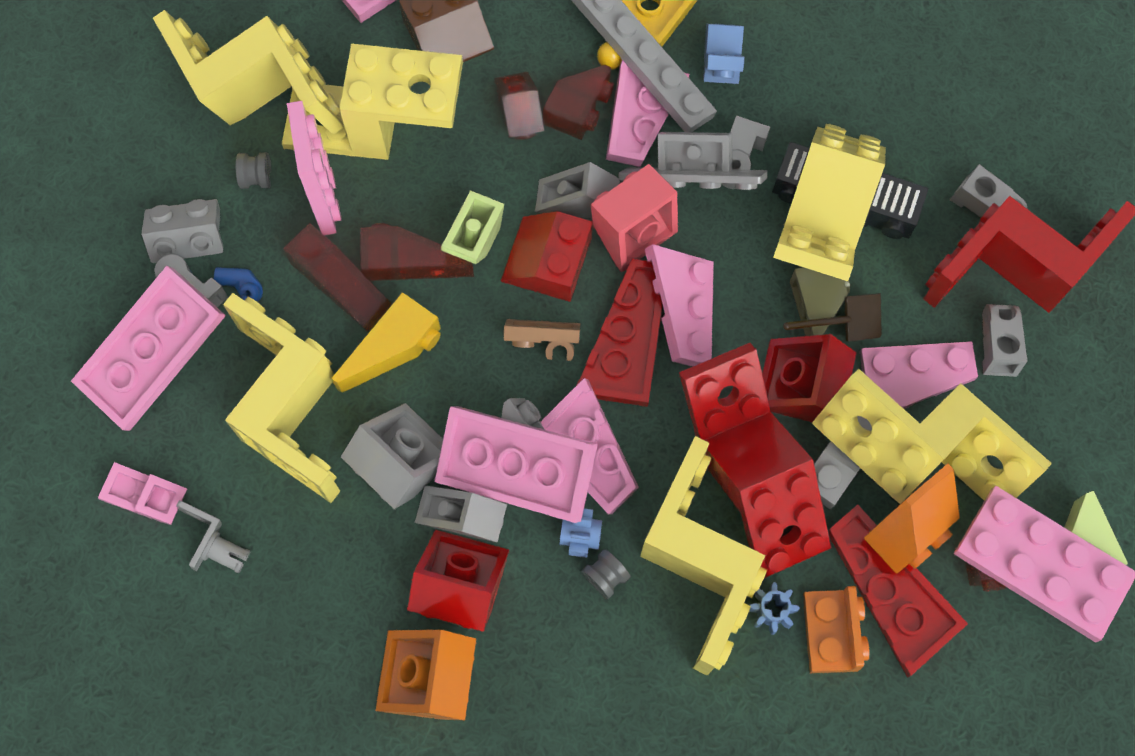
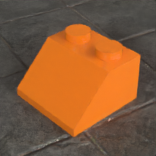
[864,464,960,574]
[375,630,476,720]

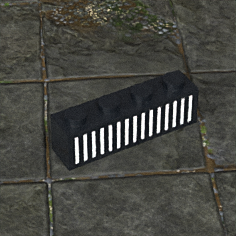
[772,142,929,239]

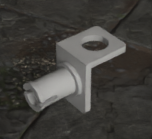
[176,500,250,574]

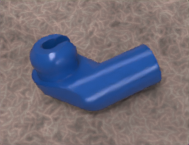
[214,267,263,301]

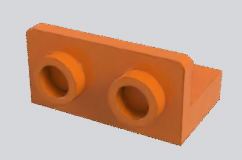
[803,586,869,673]

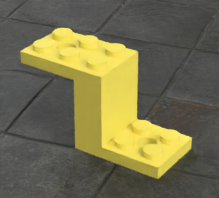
[153,10,344,134]
[282,44,463,160]
[773,124,886,281]
[223,293,340,503]
[812,369,1052,504]
[640,436,767,676]

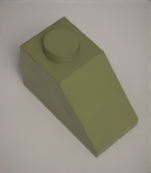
[790,267,850,336]

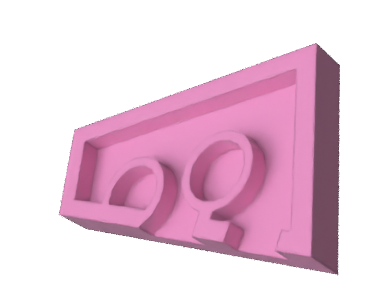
[606,60,690,167]
[645,244,714,366]
[860,342,978,409]
[540,378,639,514]

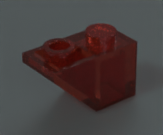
[543,65,614,140]

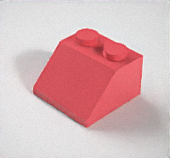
[590,164,678,272]

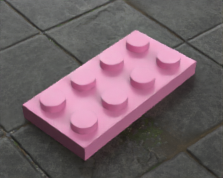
[287,101,341,236]
[71,266,226,431]
[435,406,598,523]
[954,486,1135,643]

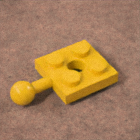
[597,0,697,70]

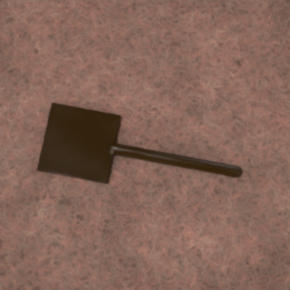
[783,293,882,342]

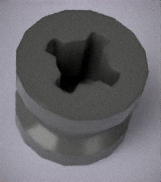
[236,152,271,189]
[581,549,631,599]

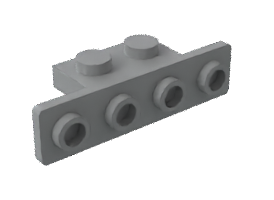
[619,132,767,190]

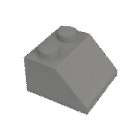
[341,403,443,509]

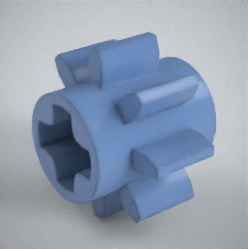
[560,508,602,558]
[749,582,800,635]

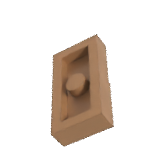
[504,319,580,361]

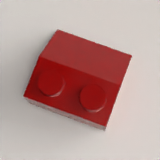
[501,211,593,302]
[762,334,856,422]
[407,529,509,632]

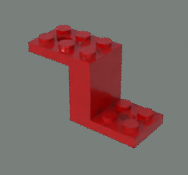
[923,196,1135,313]
[679,343,831,578]

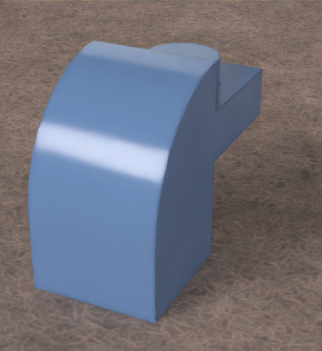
[703,23,744,84]

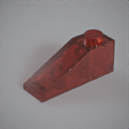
[283,223,392,333]
[361,223,474,281]

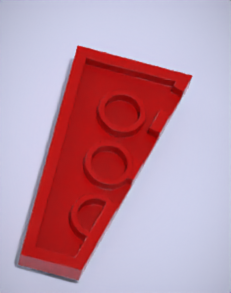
[576,259,663,407]
[828,505,968,678]

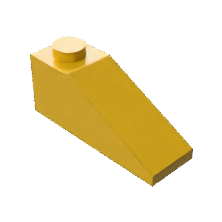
[331,292,441,393]

